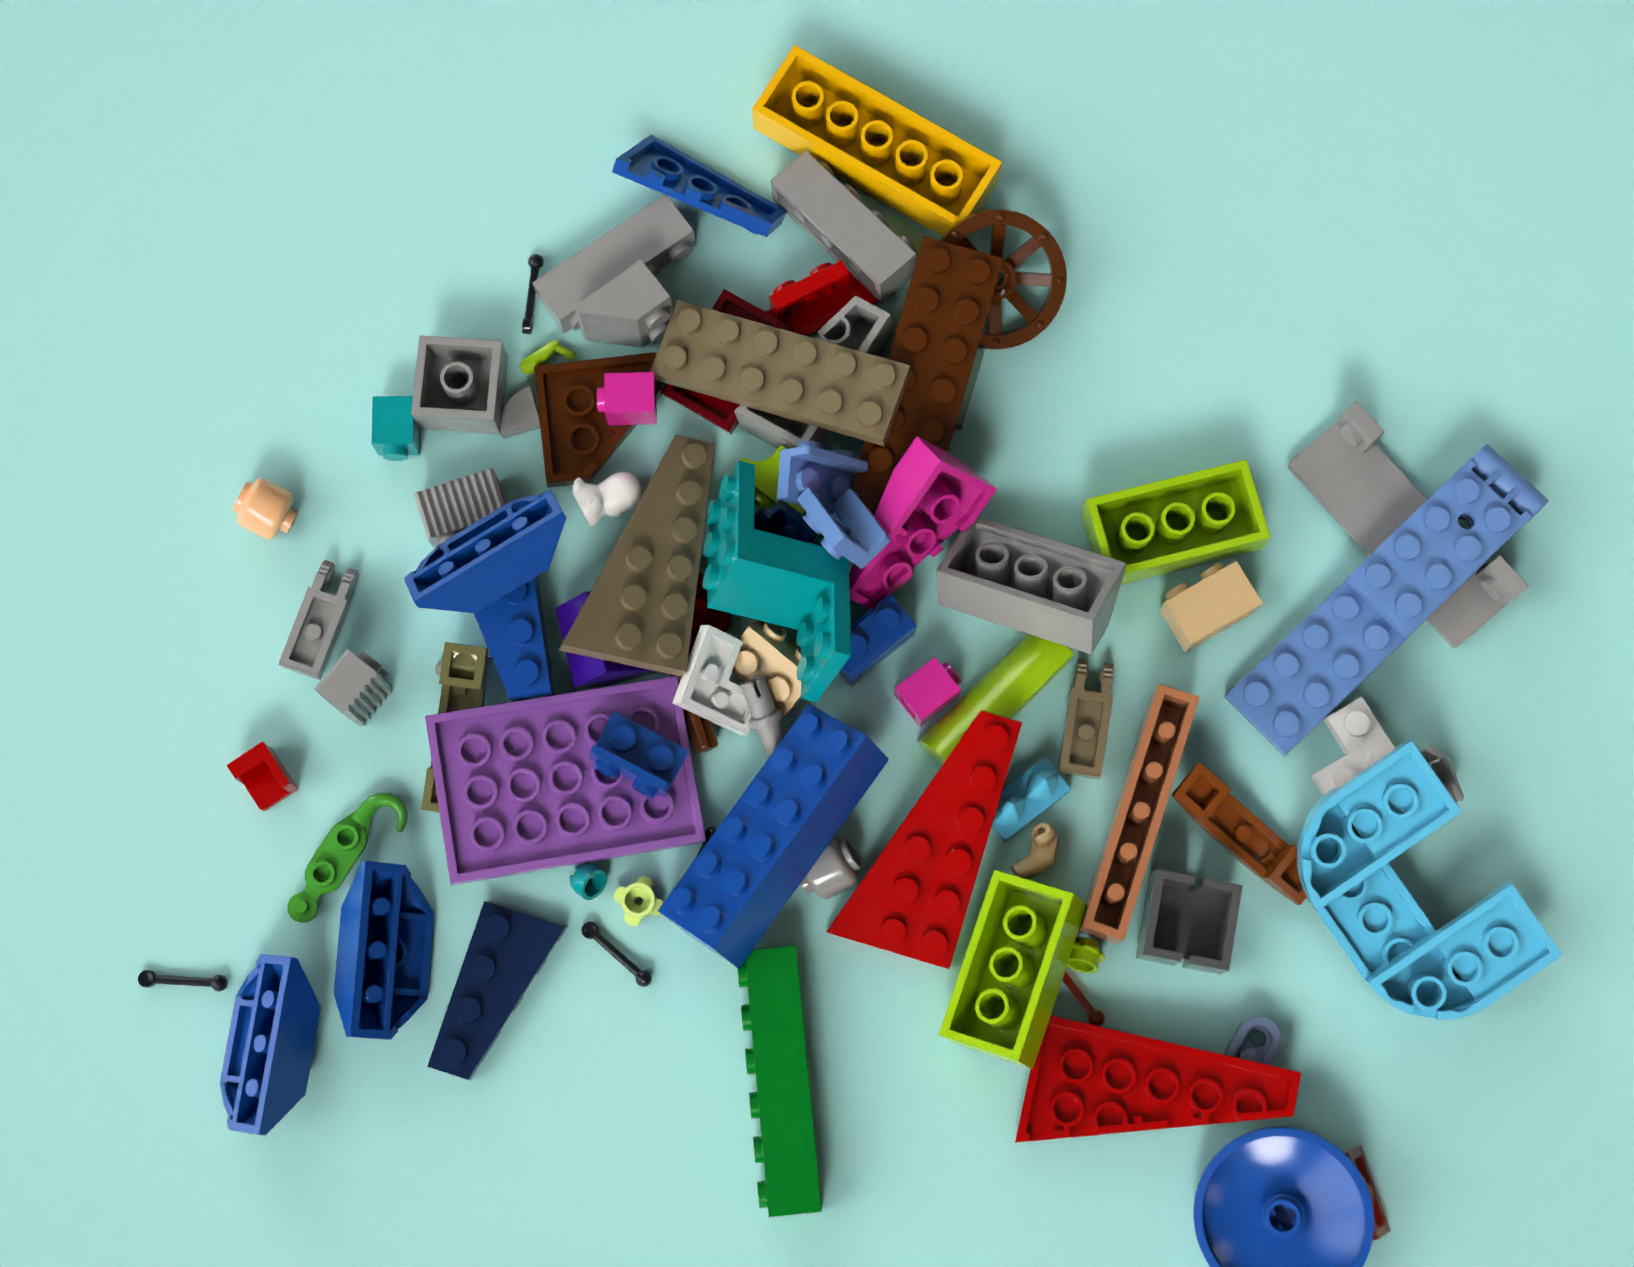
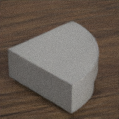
[500,386,540,438]

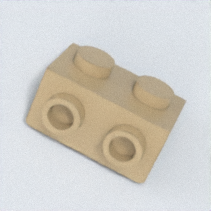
[732,620,801,716]

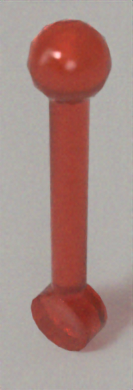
[1062,971,1105,1026]

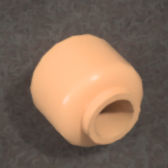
[232,478,298,539]

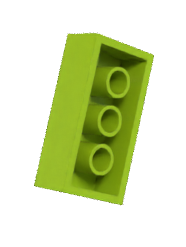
[1081,459,1271,585]
[938,870,1087,1069]

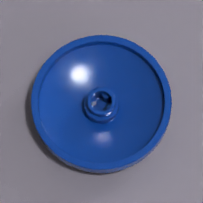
[1194,1126,1374,1267]

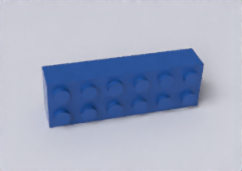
[658,703,889,969]

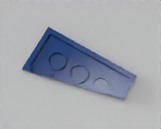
[612,135,787,237]

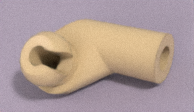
[1010,822,1059,880]

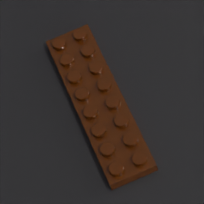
[851,236,1004,574]

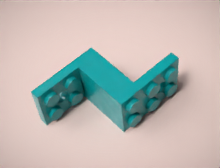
[702,460,851,702]

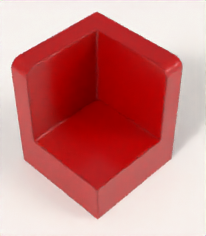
[226,741,298,811]

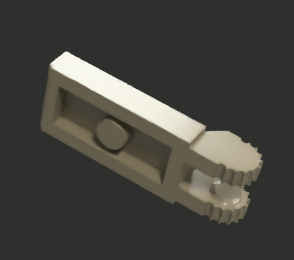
[1058,658,1114,779]

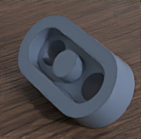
[1223,1016,1282,1065]

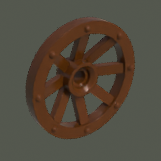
[940,209,1067,349]

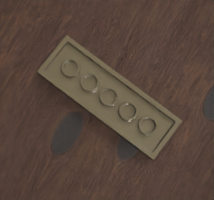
[650,300,912,447]

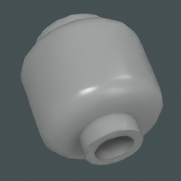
[800,837,862,899]

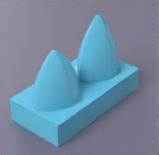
[992,757,1072,842]

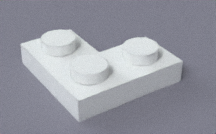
[672,625,752,735]
[1311,697,1395,796]

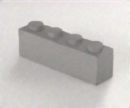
[770,151,917,303]
[532,194,696,334]

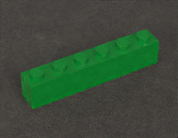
[737,945,822,1217]

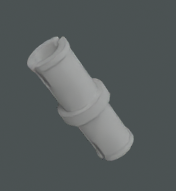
[739,675,785,760]

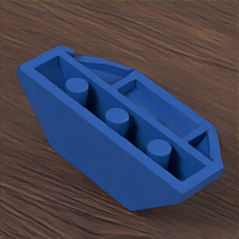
[404,489,567,613]
[333,861,434,1040]
[220,954,321,1136]

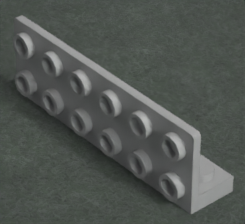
[1287,401,1529,648]

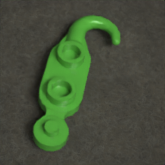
[287,793,408,923]

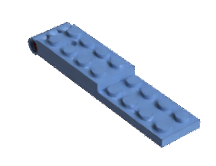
[1225,444,1549,757]

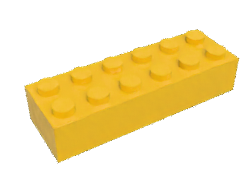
[752,45,1002,236]

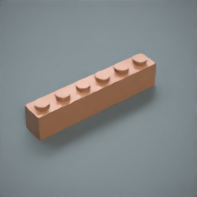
[1078,684,1200,945]

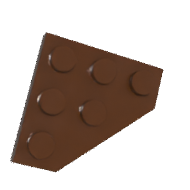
[534,352,661,488]

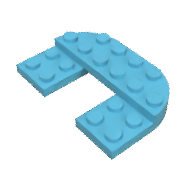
[1297,740,1562,1020]

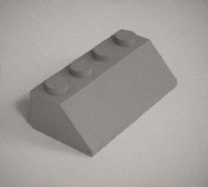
[936,517,1126,655]

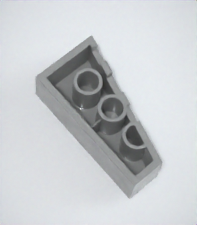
[734,296,894,449]

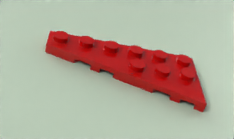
[826,710,1022,969]
[1015,1015,1301,1143]

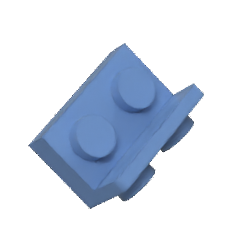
[776,441,868,506]

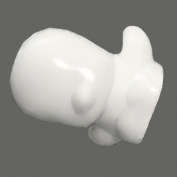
[572,472,643,527]

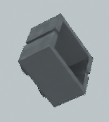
[1136,869,1243,975]

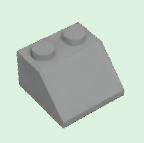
[574,259,673,348]

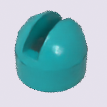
[569,863,608,900]

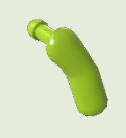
[520,340,576,375]

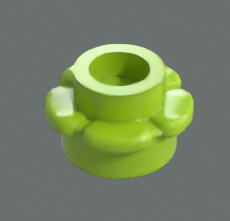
[1067,937,1105,973]

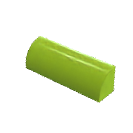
[917,634,1074,766]

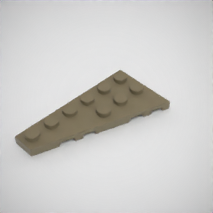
[559,435,715,677]

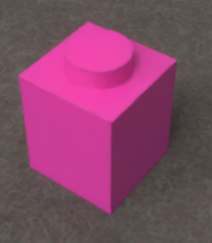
[597,372,657,426]
[894,657,961,727]

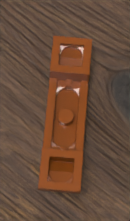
[1171,762,1306,905]

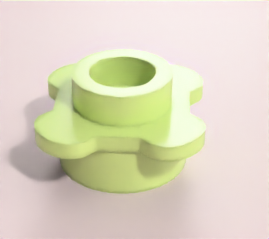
[614,876,663,926]

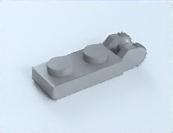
[279,560,359,680]

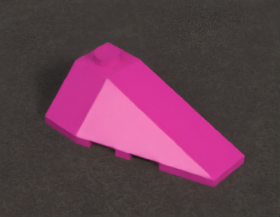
[849,436,997,610]

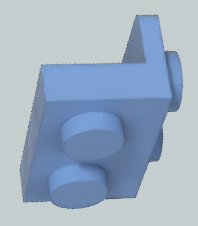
[797,487,891,569]

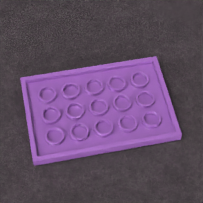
[425,676,706,886]

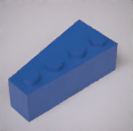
[474,576,555,702]

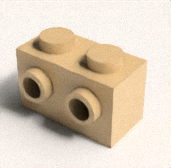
[1159,561,1263,652]

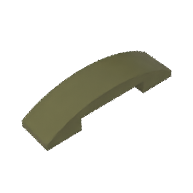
[421,642,488,812]

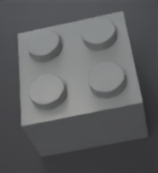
[411,335,508,434]

